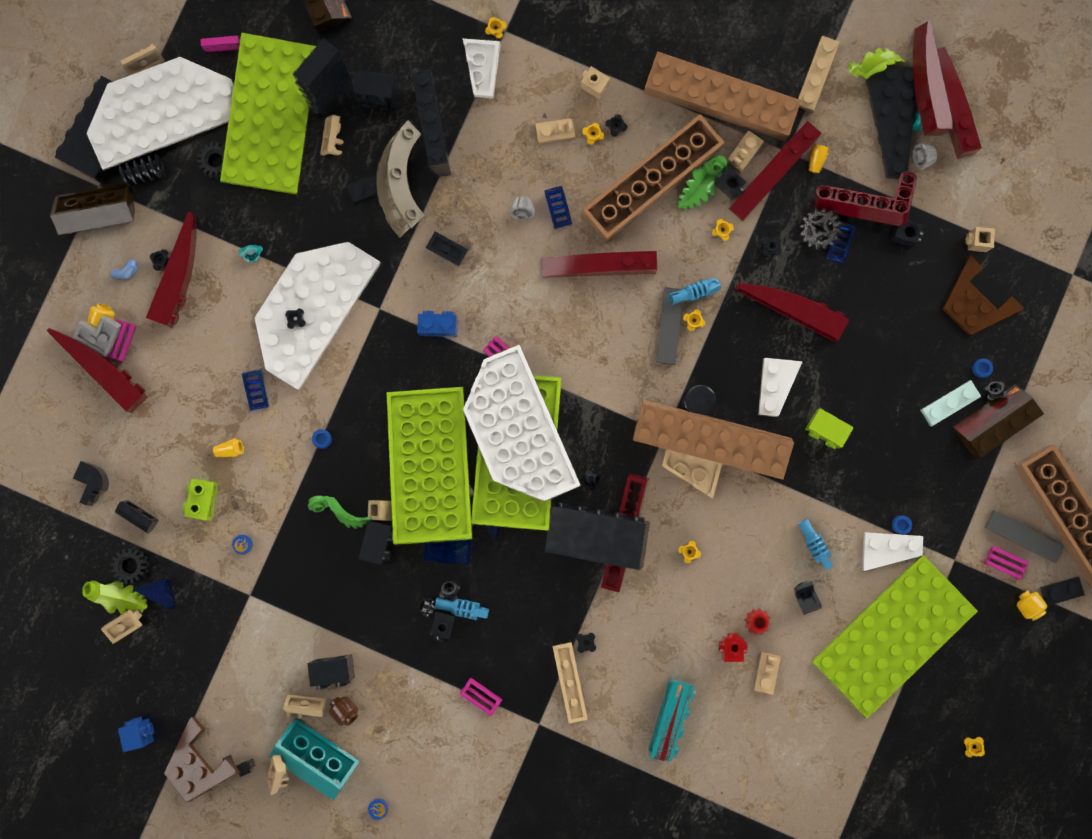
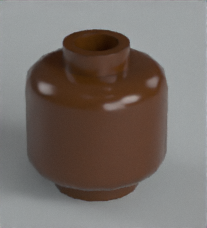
[329,696,358,726]

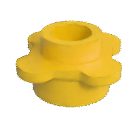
[485,17,507,39]
[582,123,604,145]
[712,219,734,241]
[683,309,705,331]
[678,541,701,563]
[964,737,985,757]

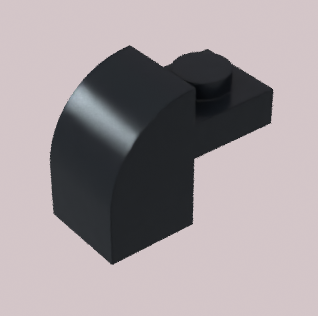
[73,461,109,506]

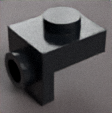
[794,581,822,615]
[223,755,256,777]

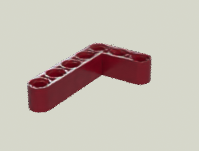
[815,171,917,226]

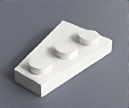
[862,532,923,571]

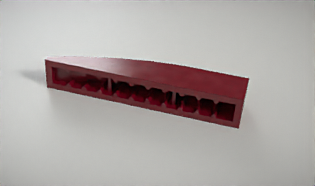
[913,21,954,136]
[937,47,982,159]
[729,121,822,221]
[146,212,196,328]
[542,251,657,278]
[734,283,849,342]
[46,328,148,413]
[601,473,649,593]

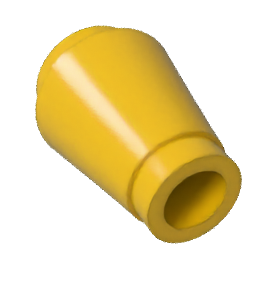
[808,144,829,174]
[213,438,244,458]

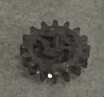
[800,208,842,250]

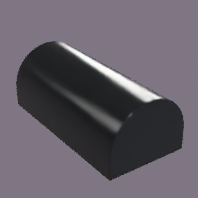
[115,500,159,534]

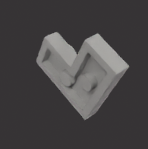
[72,315,122,358]

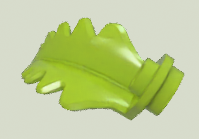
[846,48,905,79]
[82,581,147,615]

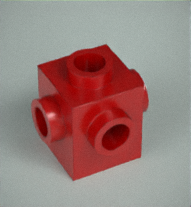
[719,633,747,662]

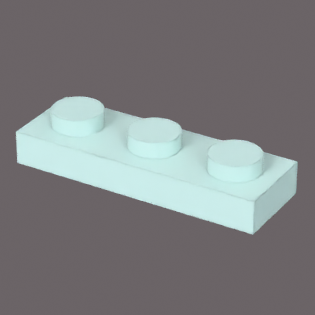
[921,380,981,426]

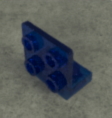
[424,539,471,565]

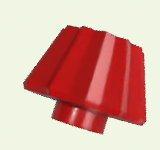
[744,609,771,636]

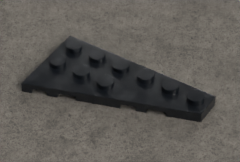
[865,65,916,180]

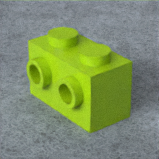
[805,408,854,449]
[183,478,219,521]

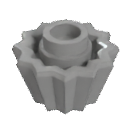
[912,143,937,170]
[509,196,535,220]

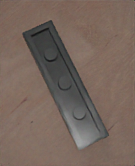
[656,287,682,365]
[984,510,1064,563]

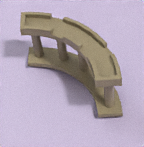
[376,120,424,237]

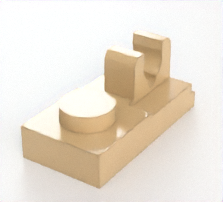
[121,44,165,76]
[320,115,343,156]
[535,118,575,144]
[727,131,764,173]
[101,609,142,644]
[753,652,781,695]
[283,694,326,718]
[267,755,289,795]

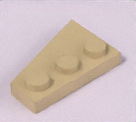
[662,449,722,499]

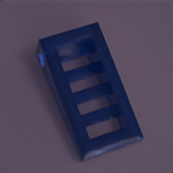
[544,186,572,230]
[826,221,856,263]
[242,368,269,411]

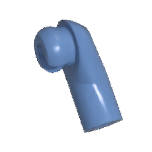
[111,260,138,279]

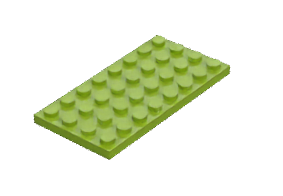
[220,33,316,195]
[471,375,562,531]
[387,387,472,545]
[812,555,978,719]

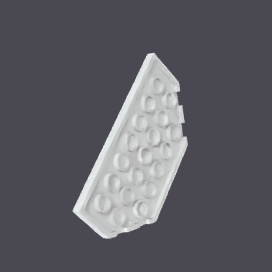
[87,57,234,170]
[255,242,381,390]
[463,345,580,501]

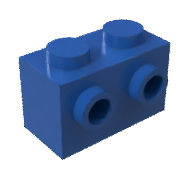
[417,311,458,337]
[118,717,154,752]

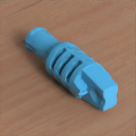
[668,278,721,305]
[797,519,833,570]
[435,597,489,620]

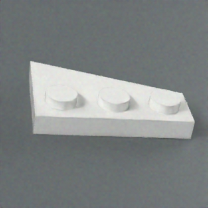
[463,39,501,99]
[758,358,802,417]

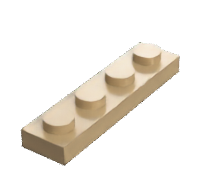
[798,36,840,113]
[553,642,588,724]

